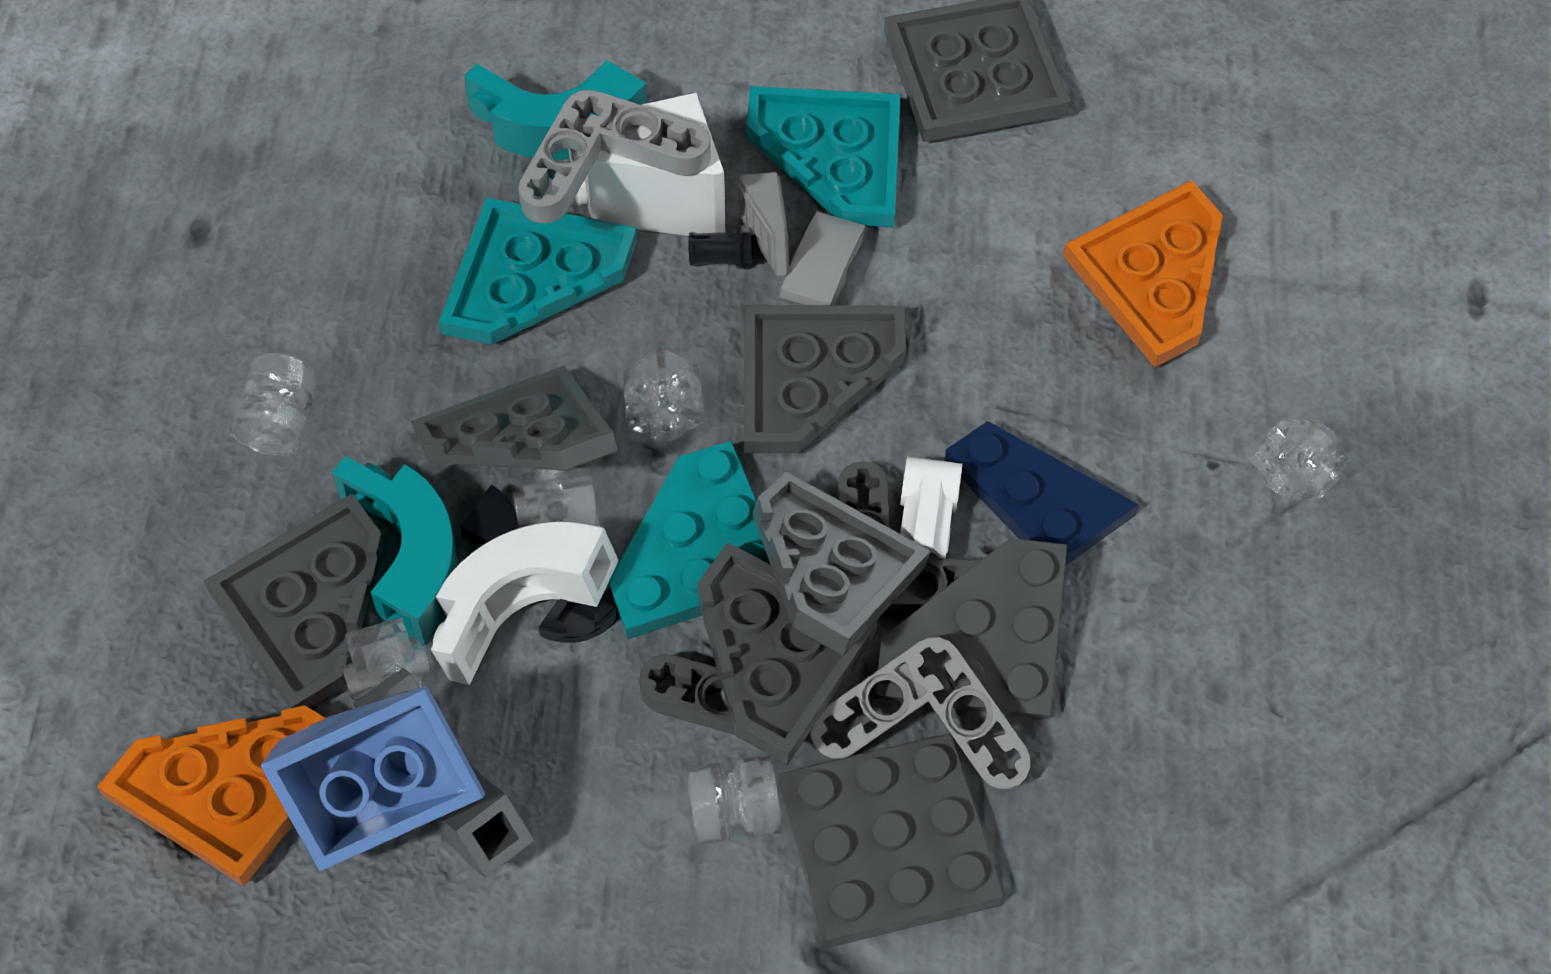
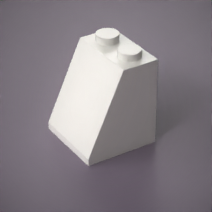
[568,93,725,236]

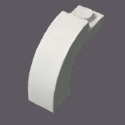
[431,522,619,685]

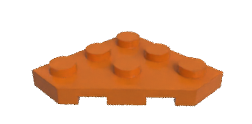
[1063,180,1223,368]
[97,705,326,887]

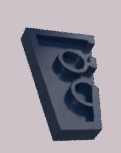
[944,421,1139,566]

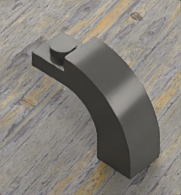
[353,668,535,878]

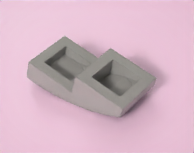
[779,211,866,305]

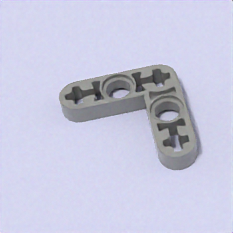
[518,90,711,223]
[811,637,1031,789]

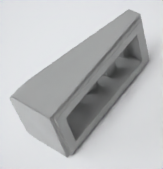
[738,172,790,276]

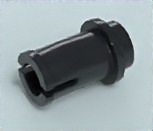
[688,227,754,269]

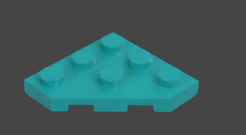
[746,86,900,227]
[439,197,637,345]
[608,440,770,640]

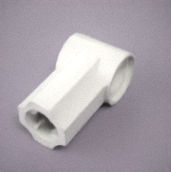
[900,456,962,559]

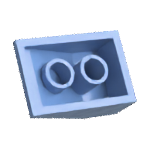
[260,686,485,871]

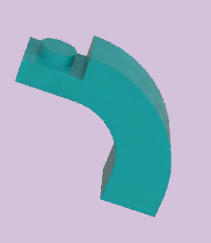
[464,60,648,160]
[332,456,459,645]

